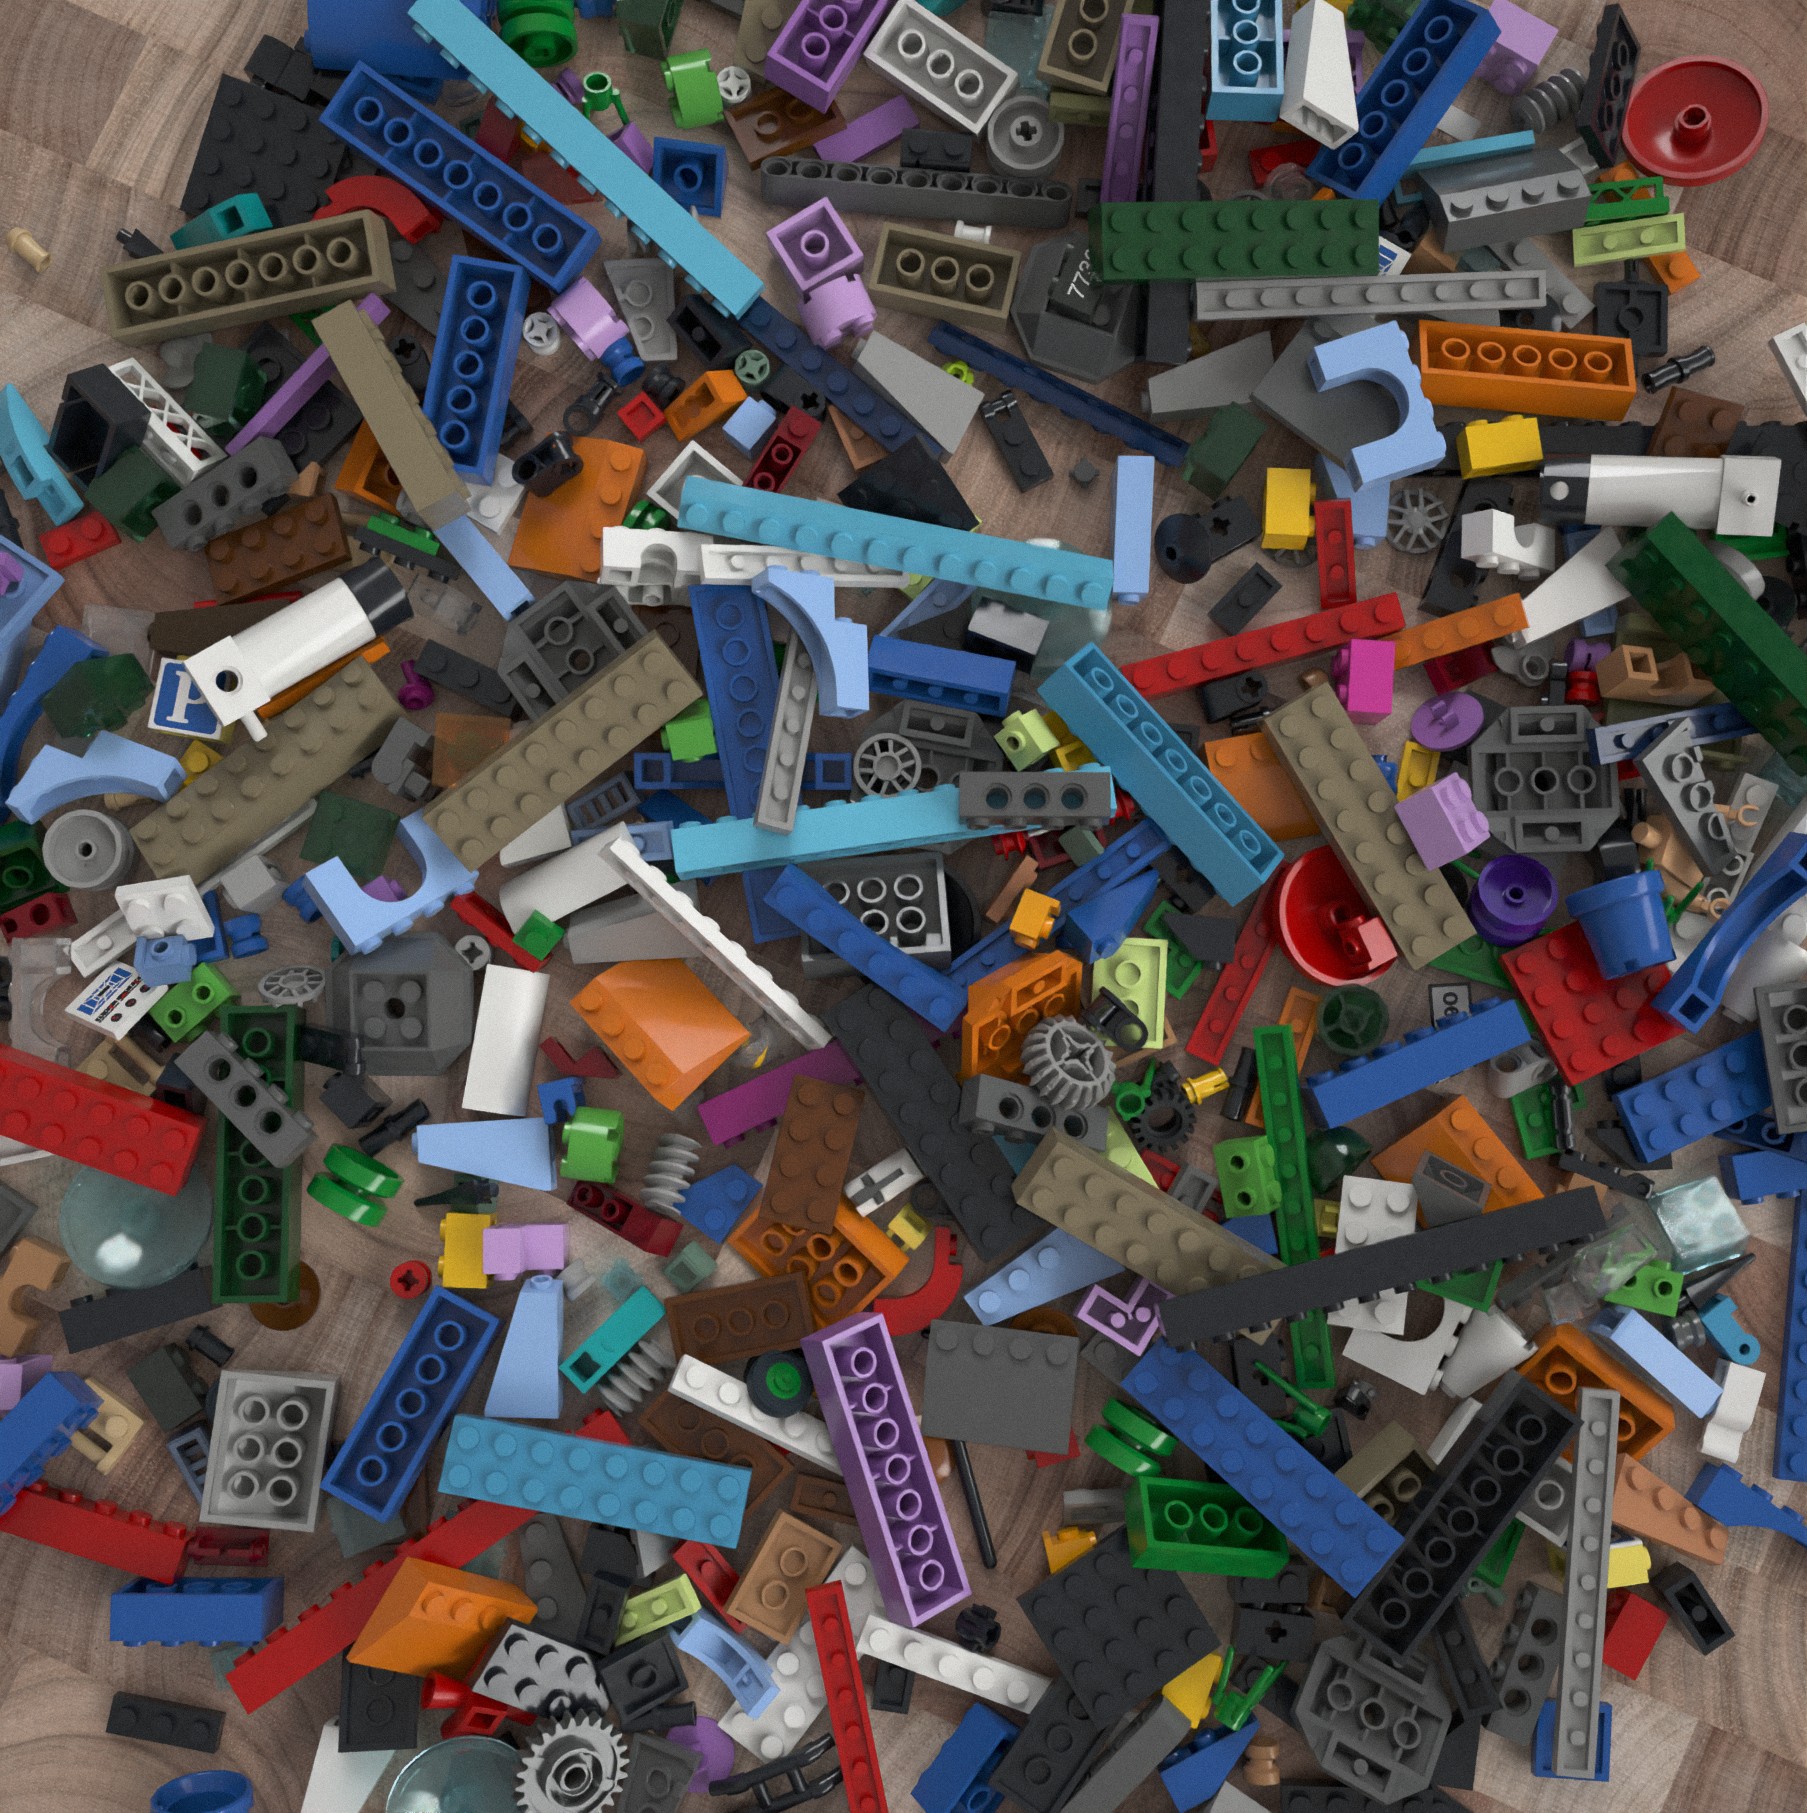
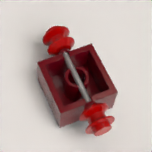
[990,786,1134,873]

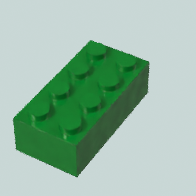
[1123,1476,1290,1579]

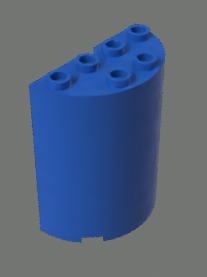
[304,0,497,81]

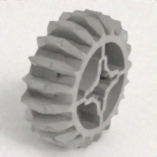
[1019,1014,1117,1112]

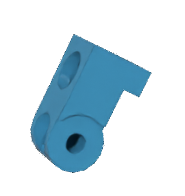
[1694,1292,1760,1366]

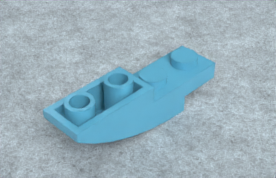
[0,383,84,527]

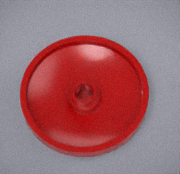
[1620,55,1769,187]
[1272,845,1397,989]

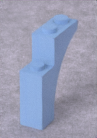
[751,565,869,719]
[5,730,188,825]

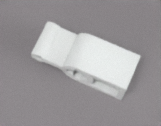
[1697,1357,1766,1463]

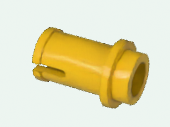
[1180,1067,1229,1105]

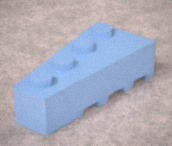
[962,1225,1125,1326]

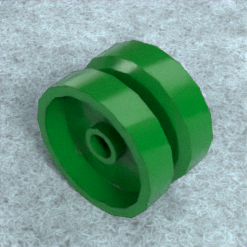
[496,0,578,68]
[306,1143,404,1227]
[1084,1395,1179,1478]

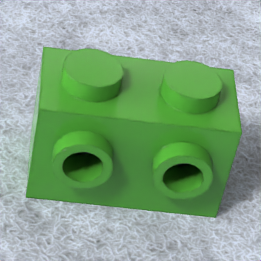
[660,698,717,763]
[148,962,241,1044]
[1213,1135,1282,1218]
[1592,1250,1684,1317]

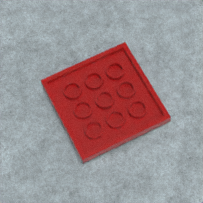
[1497,920,1687,1088]

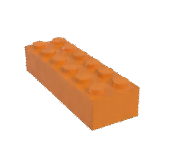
[1408,319,1637,422]

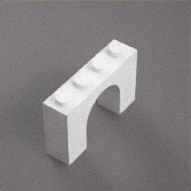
[1342,1227,1473,1396]

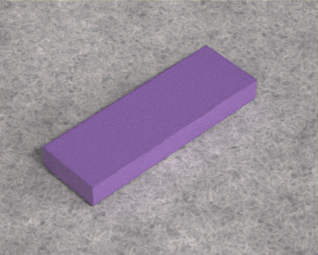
[813,93,920,163]

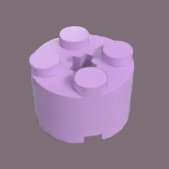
[796,274,878,352]
[547,275,630,362]

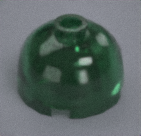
[1314,983,1390,1057]
[1306,1126,1373,1197]

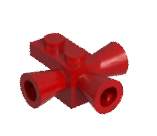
[421,1644,537,1750]

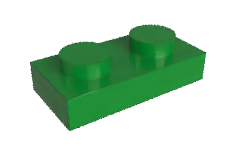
[366,511,440,556]

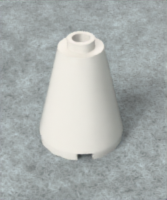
[1720,928,1807,1025]
[1438,1304,1539,1399]

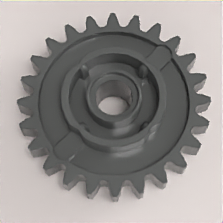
[509,1709,629,1813]

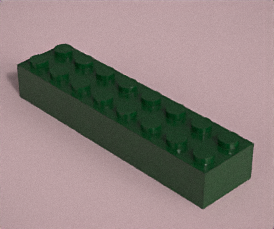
[1088,199,1379,286]
[1605,511,1807,778]
[212,1005,306,1304]

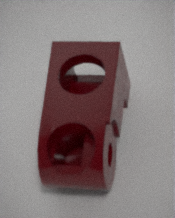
[0,892,78,947]

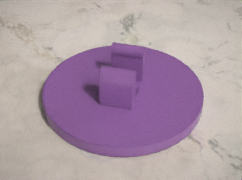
[1411,692,1484,752]
[665,1716,735,1793]

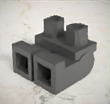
[371,716,449,803]

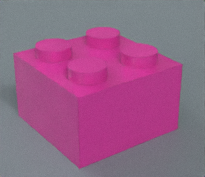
[1330,639,1395,726]

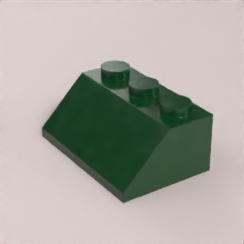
[0,819,70,916]

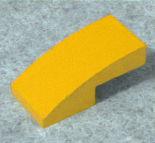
[1041,711,1097,772]

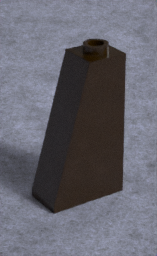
[147,599,292,657]

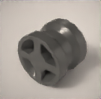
[1661,1310,1706,1351]

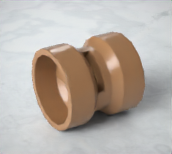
[1243,1736,1280,1786]

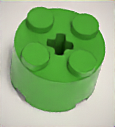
[660,48,725,130]
[560,1106,625,1184]

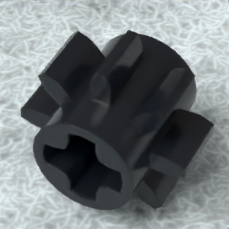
[955,1603,1001,1653]

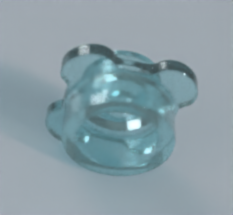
[600,1258,644,1303]

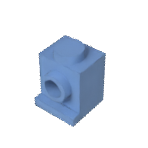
[133,935,197,988]

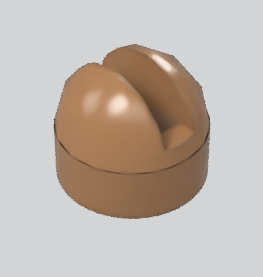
[1297,667,1329,692]

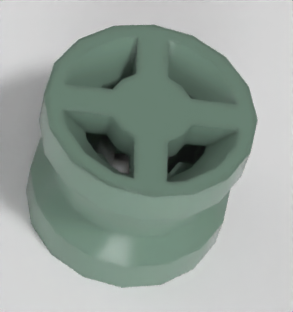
[735,349,771,393]

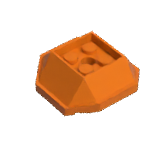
[962,950,1083,1087]

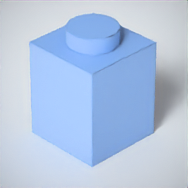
[722,396,778,460]

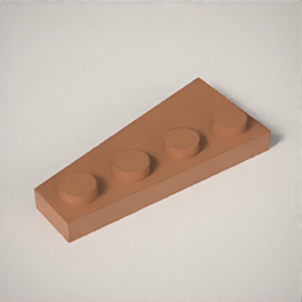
[1612,1453,1730,1566]

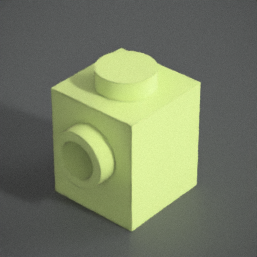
[994,709,1060,772]

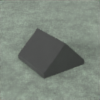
[1411,1149,1492,1227]

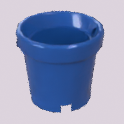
[1565,870,1677,980]
[150,1770,254,1813]

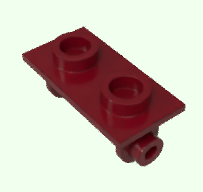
[187,1526,270,1567]

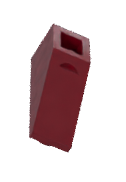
[741,405,822,494]
[566,1180,684,1258]

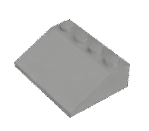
[199,1369,341,1532]

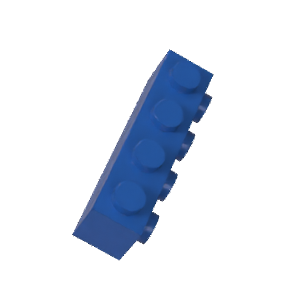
[868,635,1016,718]

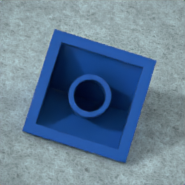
[653,136,729,217]

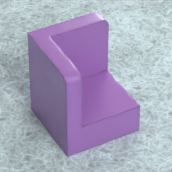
[606,121,653,174]

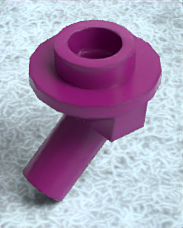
[398,659,434,710]

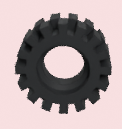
[1127,1081,1197,1153]

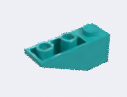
[170,193,273,250]
[558,1284,666,1394]

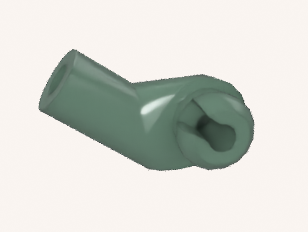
[1461,1574,1508,1608]

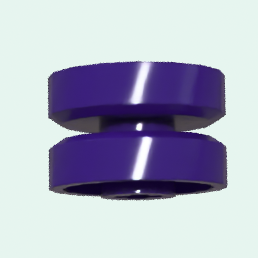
[1466,855,1559,947]

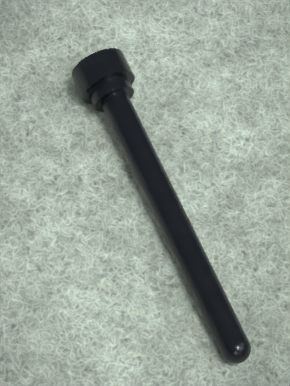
[949,1439,997,1569]

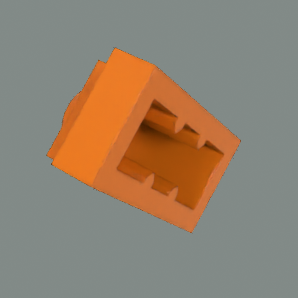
[663,370,748,442]

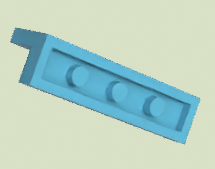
[1392,130,1535,208]

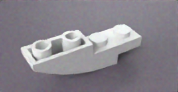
[1699,772,1779,915]

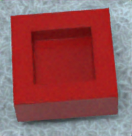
[617,391,667,443]

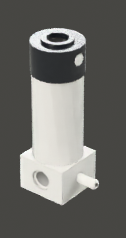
[1537,451,1782,536]
[182,555,414,742]

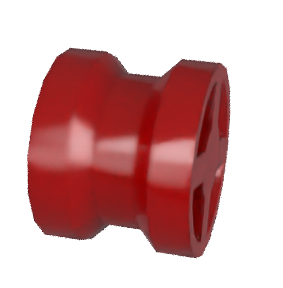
[1564,671,1602,707]
[390,1260,433,1299]

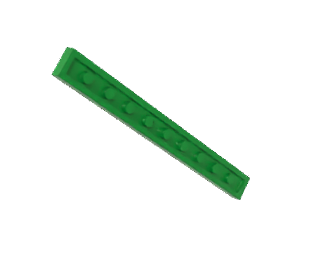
[1253,1023,1337,1389]

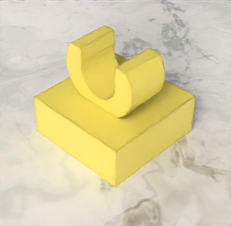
[1314,1198,1341,1238]
[886,1202,934,1252]

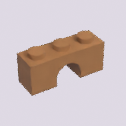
[1595,645,1717,707]
[0,1236,75,1359]

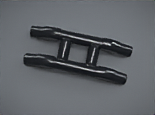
[708,1732,844,1813]

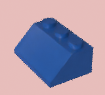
[910,1702,1020,1813]

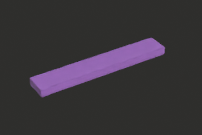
[1099,13,1159,203]
[225,292,391,456]

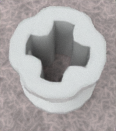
[954,220,992,244]

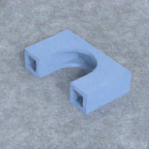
[1306,320,1446,493]
[302,807,479,957]

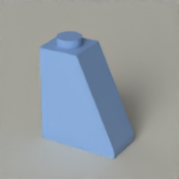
[1314,451,1390,549]

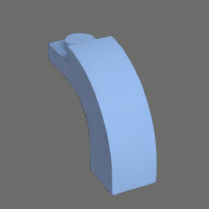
[664,1603,781,1720]

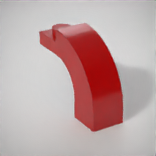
[309,175,441,245]
[874,1225,964,1336]

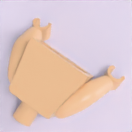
[1631,804,1759,923]

